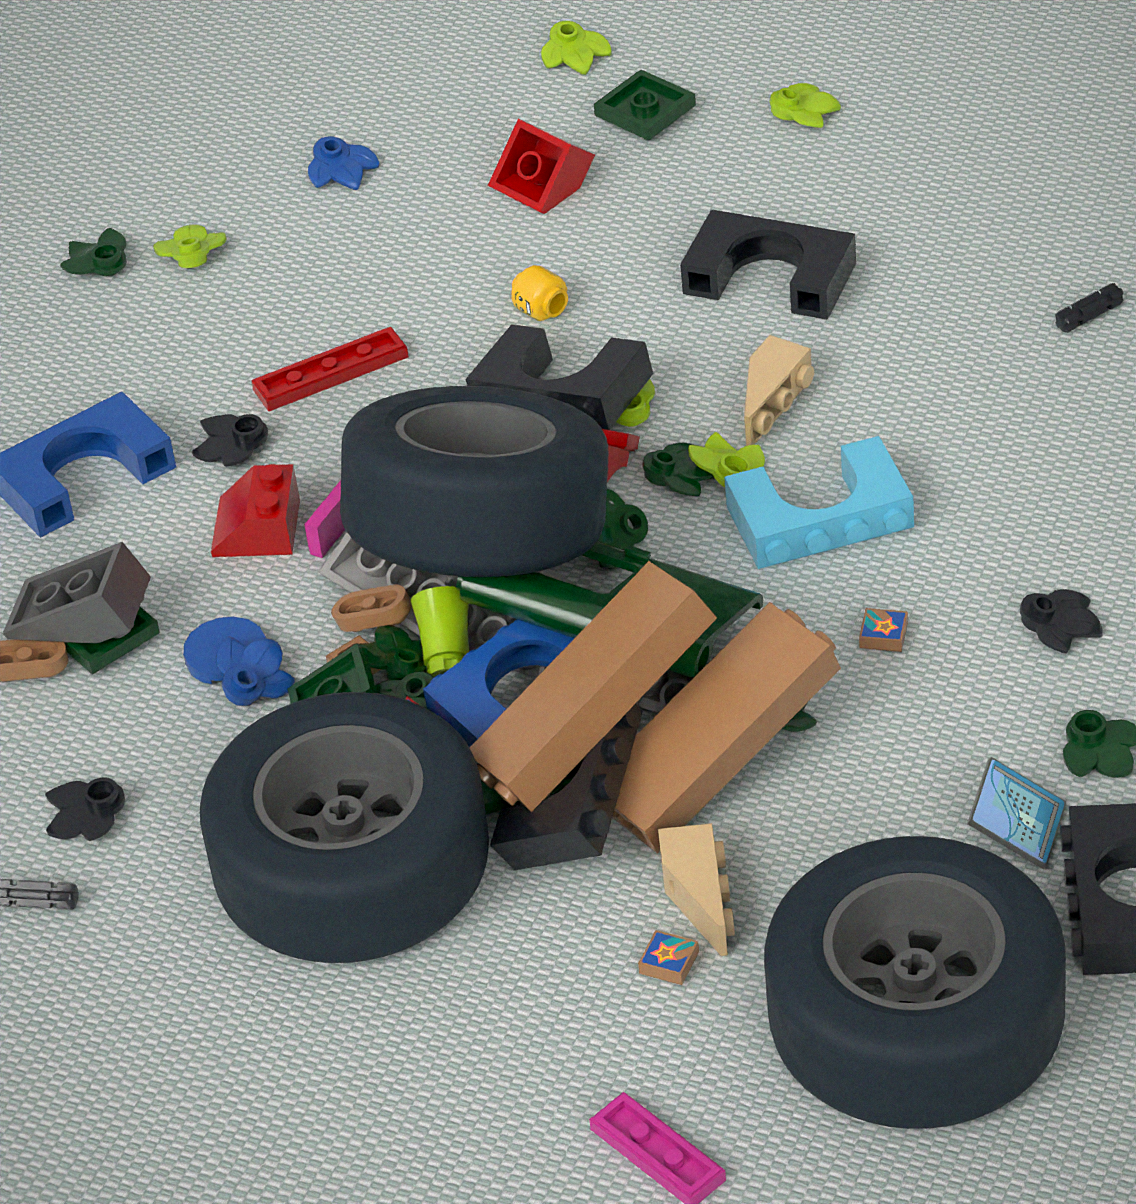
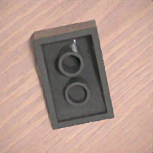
[3,542,151,643]

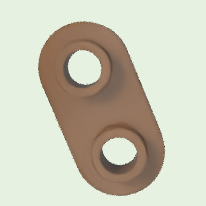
[331,584,412,632]
[0,639,69,682]

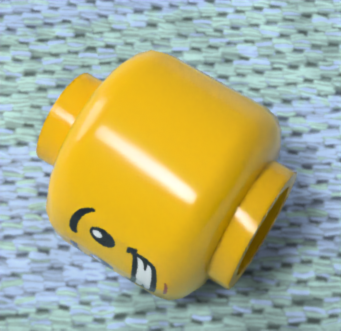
[511,265,568,321]

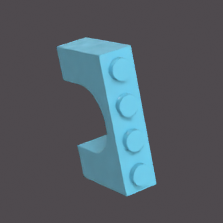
[724,436,914,569]

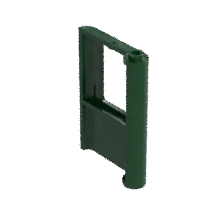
[456,541,764,678]

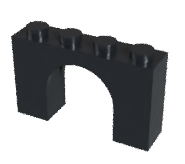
[680,209,856,320]
[465,324,654,430]
[490,703,643,871]
[1060,803,1136,975]

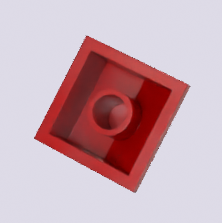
[487,119,595,214]
[211,464,300,557]

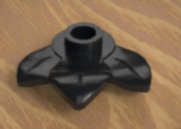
[192,414,268,467]
[1019,589,1103,654]
[45,777,125,841]

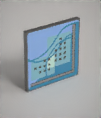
[967,757,1066,869]

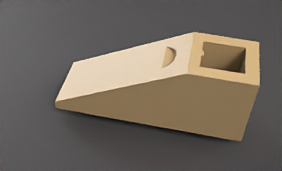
[744,335,814,446]
[658,823,735,956]

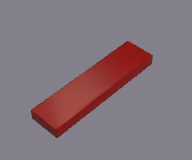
[251,326,409,412]

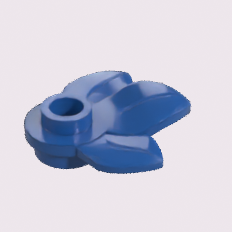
[308,136,379,190]
[216,636,295,706]

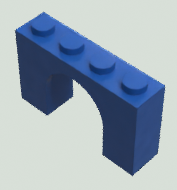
[0,391,176,538]
[423,620,574,748]

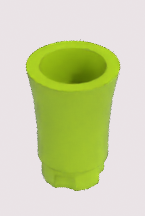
[411,586,470,677]

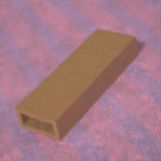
[470,561,717,812]
[612,602,841,854]

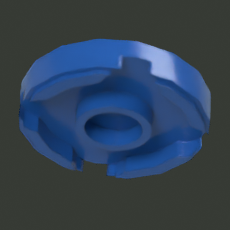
[183,616,266,685]

